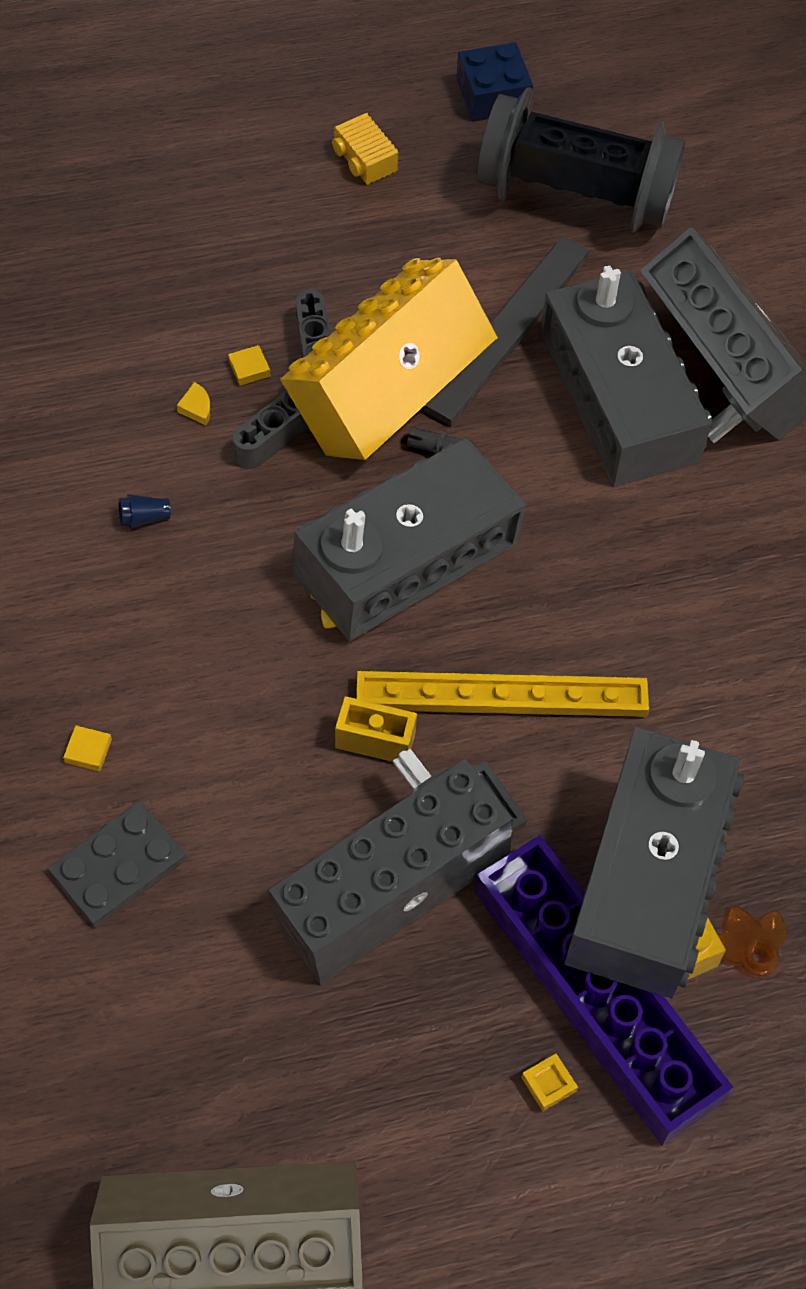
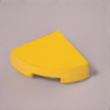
[177,382,211,426]

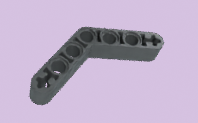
[233,289,330,469]

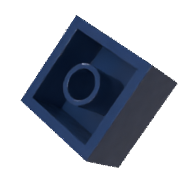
[456,42,533,122]

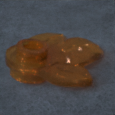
[717,906,787,977]

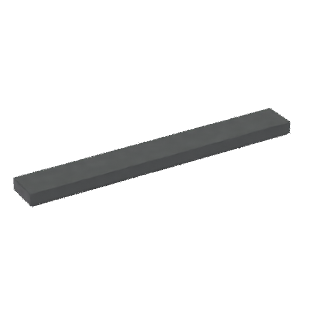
[423,236,590,427]

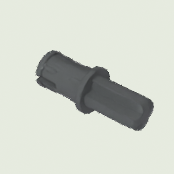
[407,426,476,455]

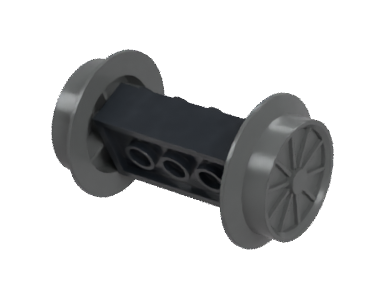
[477,87,686,235]

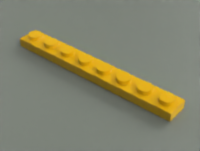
[357,671,649,717]

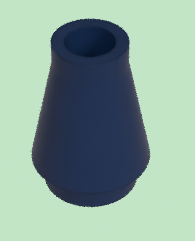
[118,494,171,529]

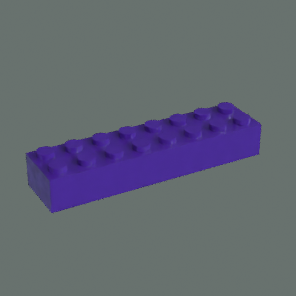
[474,835,734,1146]

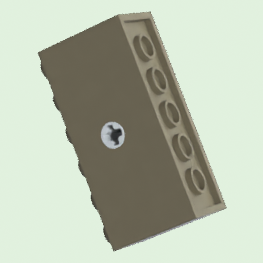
[90,1161,363,1289]

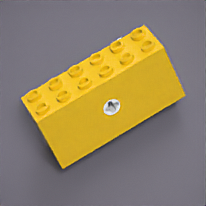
[280,258,498,460]

